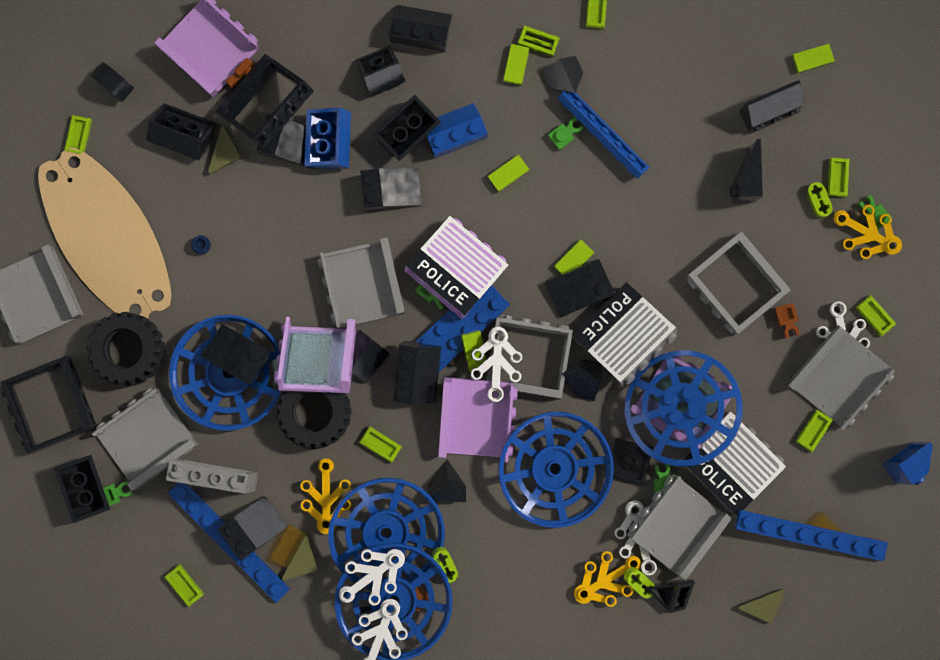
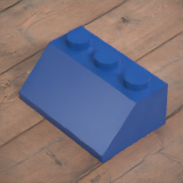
[426,103,488,159]
[305,107,351,169]
[882,442,933,485]

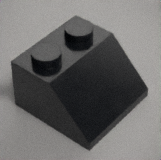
[356,46,406,96]

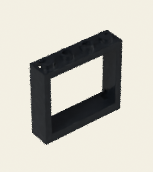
[216,54,314,149]
[1,356,97,454]

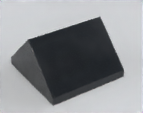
[352,330,390,383]

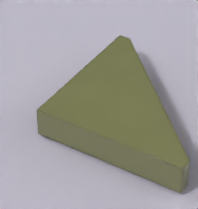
[208,126,241,175]
[282,536,318,580]
[738,589,785,624]

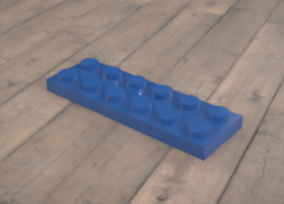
[416,285,510,372]

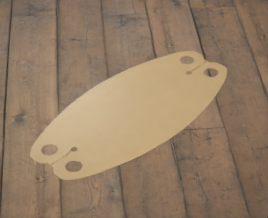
[38,147,171,318]

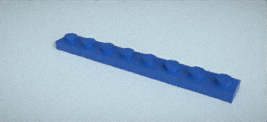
[168,482,291,603]
[735,509,888,561]

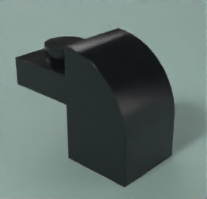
[91,62,134,102]

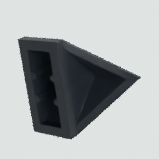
[541,56,583,93]
[563,360,602,401]
[427,459,466,502]
[646,579,695,614]

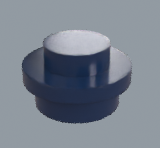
[191,235,211,255]

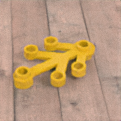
[833,204,902,259]
[300,458,351,534]
[574,551,641,607]

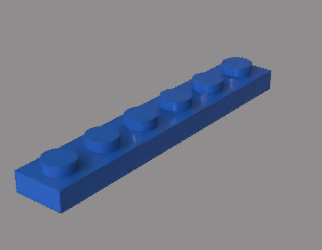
[558,91,650,179]

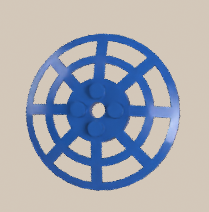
[169,315,286,431]
[625,350,743,467]
[498,411,614,528]
[328,477,445,590]
[335,543,453,660]

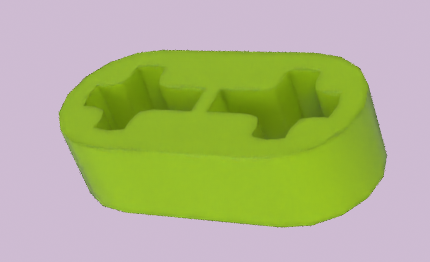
[806,182,833,218]
[432,547,458,583]
[624,567,654,598]

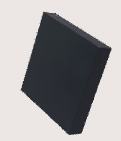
[612,438,653,485]

